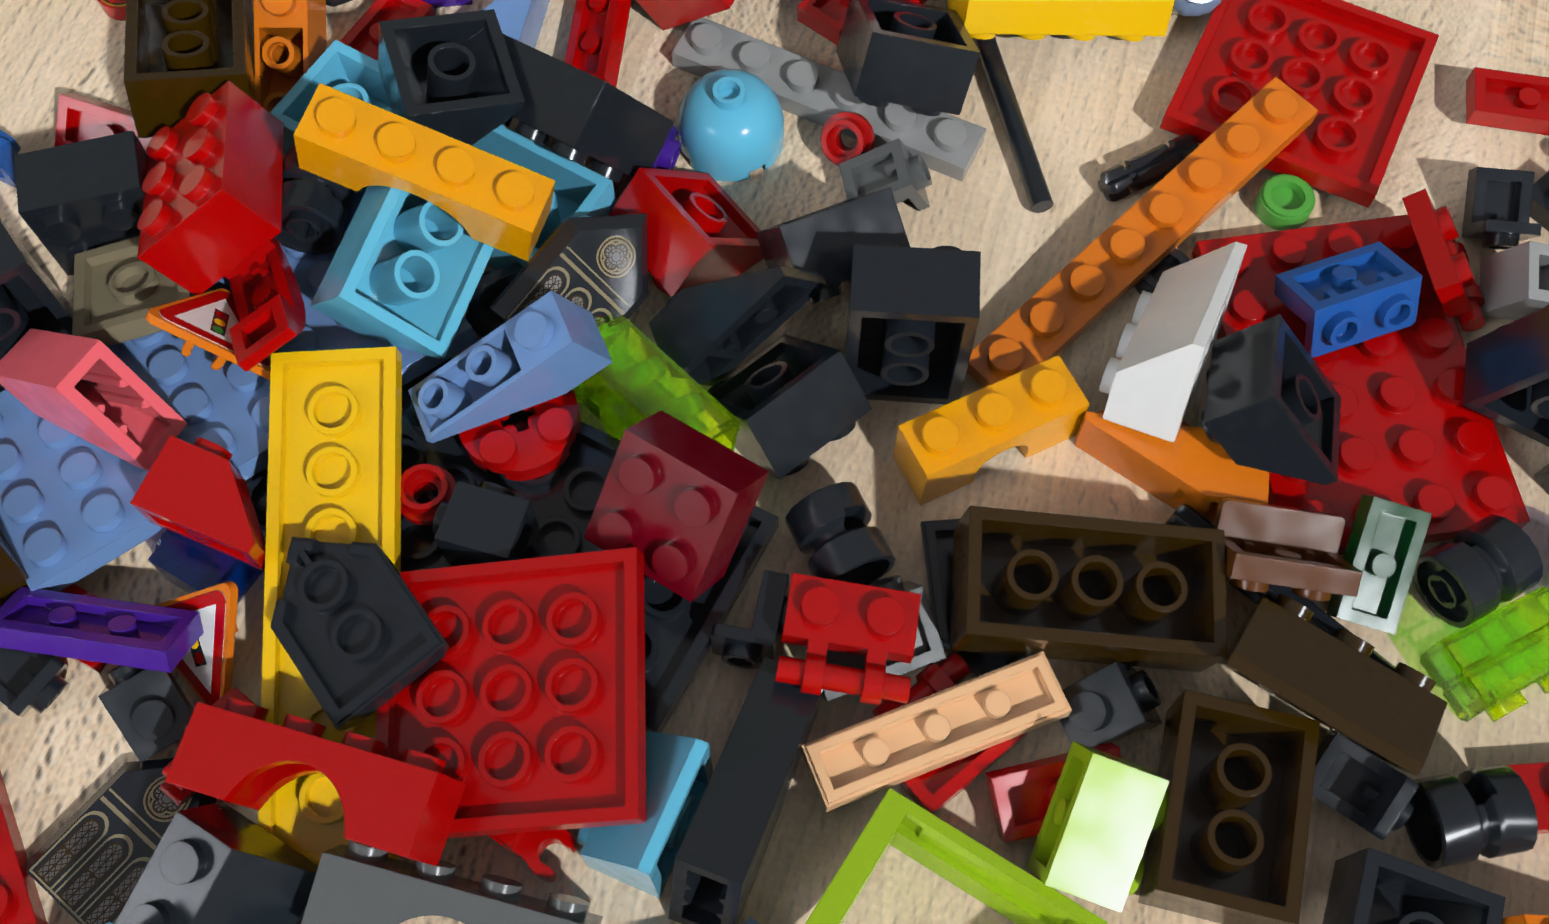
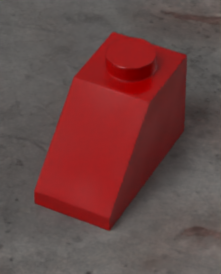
[130,435,266,571]

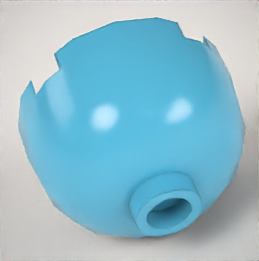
[677,69,784,182]

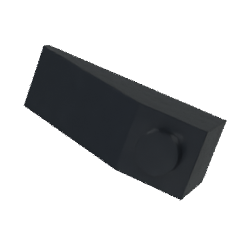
[648,266,827,386]

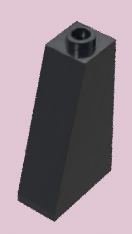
[668,656,823,924]

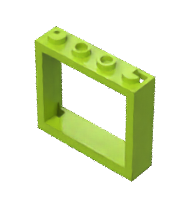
[805,788,1107,924]

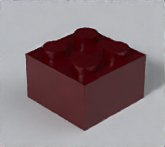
[584,410,770,603]

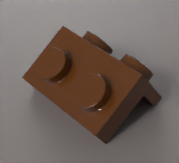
[1213,497,1363,601]

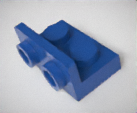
[1274,241,1422,358]

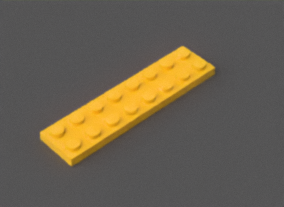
[257,346,402,866]

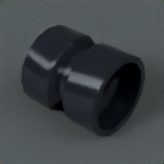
[274,145,355,254]
[785,482,896,585]
[1413,515,1543,628]
[1404,764,1538,869]

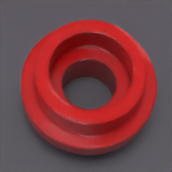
[820,111,875,166]
[400,464,456,525]

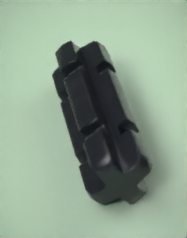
[1098,134,1199,202]

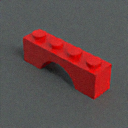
[165,697,466,867]

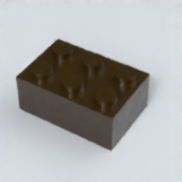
[1138,689,1320,924]

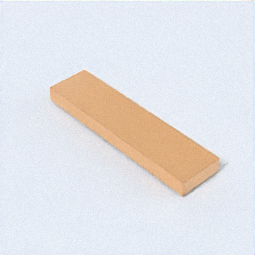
[801,651,1072,813]

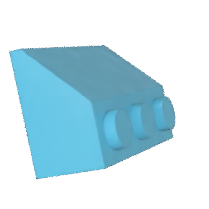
[310,185,494,359]

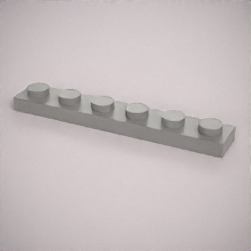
[672,18,986,182]

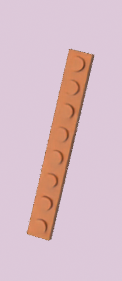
[967,77,1319,388]

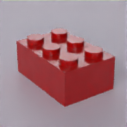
[137,81,284,295]

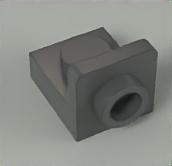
[839,138,932,211]

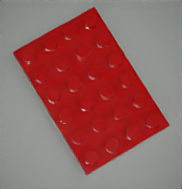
[1192,215,1530,555]

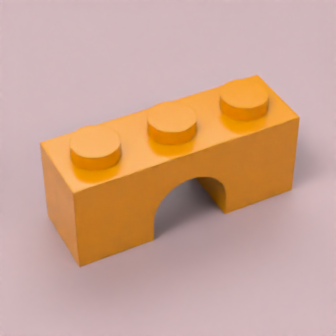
[893,355,1090,506]

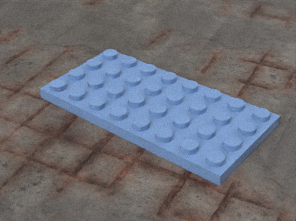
[0,191,478,592]

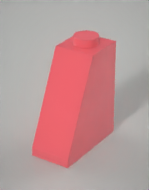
[0,328,188,471]

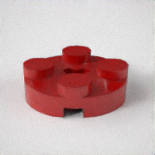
[459,389,582,481]

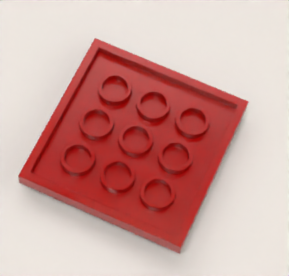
[1160,0,1439,208]
[375,547,646,838]

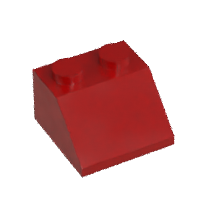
[608,167,764,297]

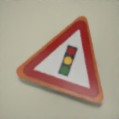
[145,288,271,380]
[156,581,239,705]

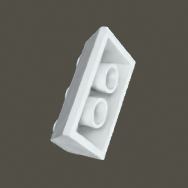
[1099,242,1248,443]

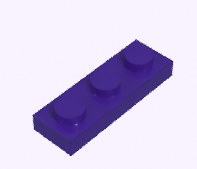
[0,587,204,673]

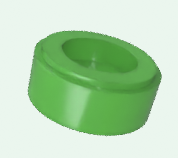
[1254,174,1315,231]

